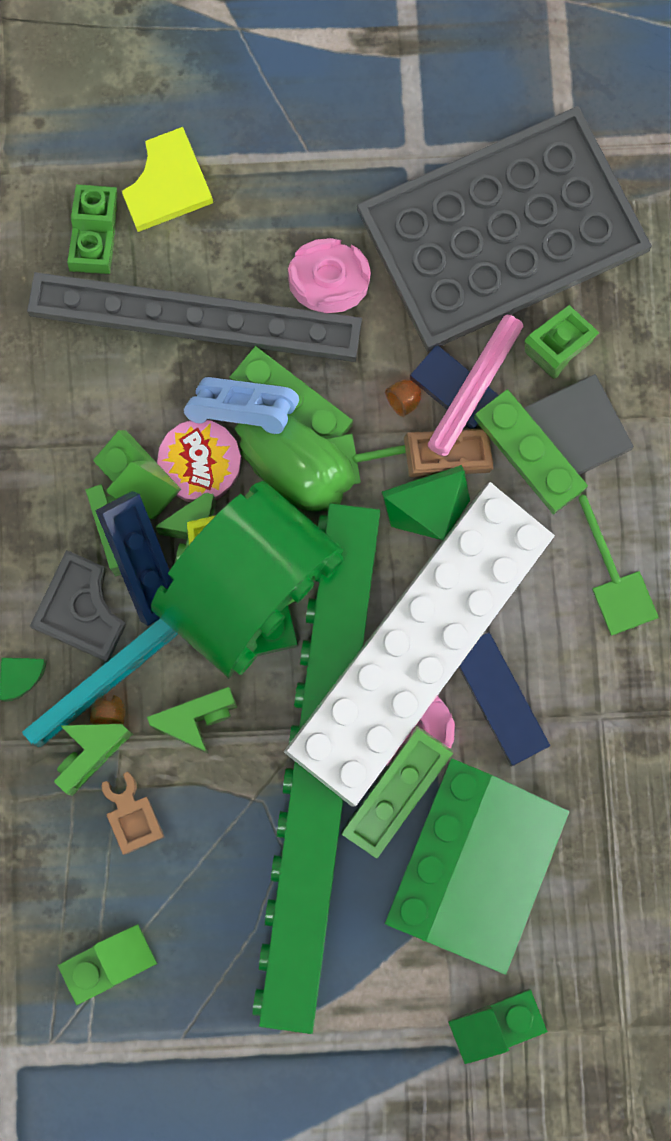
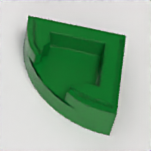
[0,658,47,702]

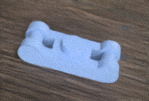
[184,377,299,434]

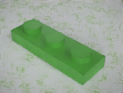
[229,346,353,439]
[474,389,588,515]
[341,726,453,859]

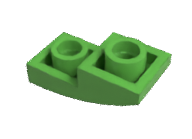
[67,185,117,274]

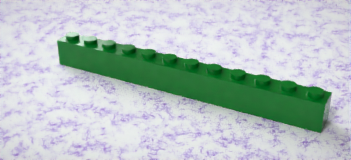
[252,503,380,1034]

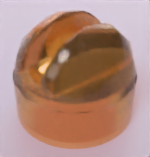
[385,379,421,417]
[90,694,126,725]

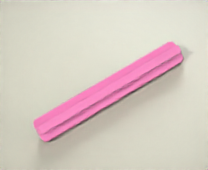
[428,314,523,456]

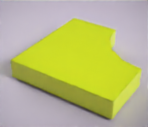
[122,127,213,232]

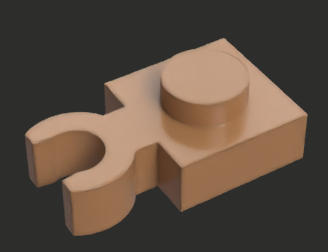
[102,772,165,855]

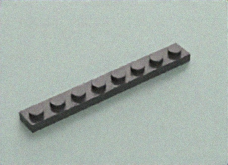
[27,272,362,362]

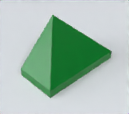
[382,465,470,540]

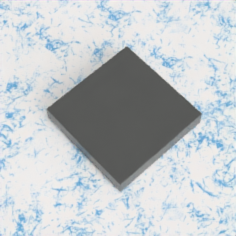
[524,374,634,475]

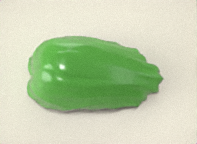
[235,415,355,512]

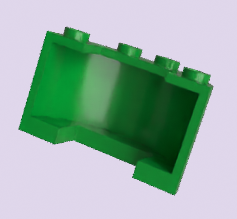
[151,481,345,679]

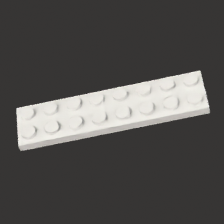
[284,482,555,806]

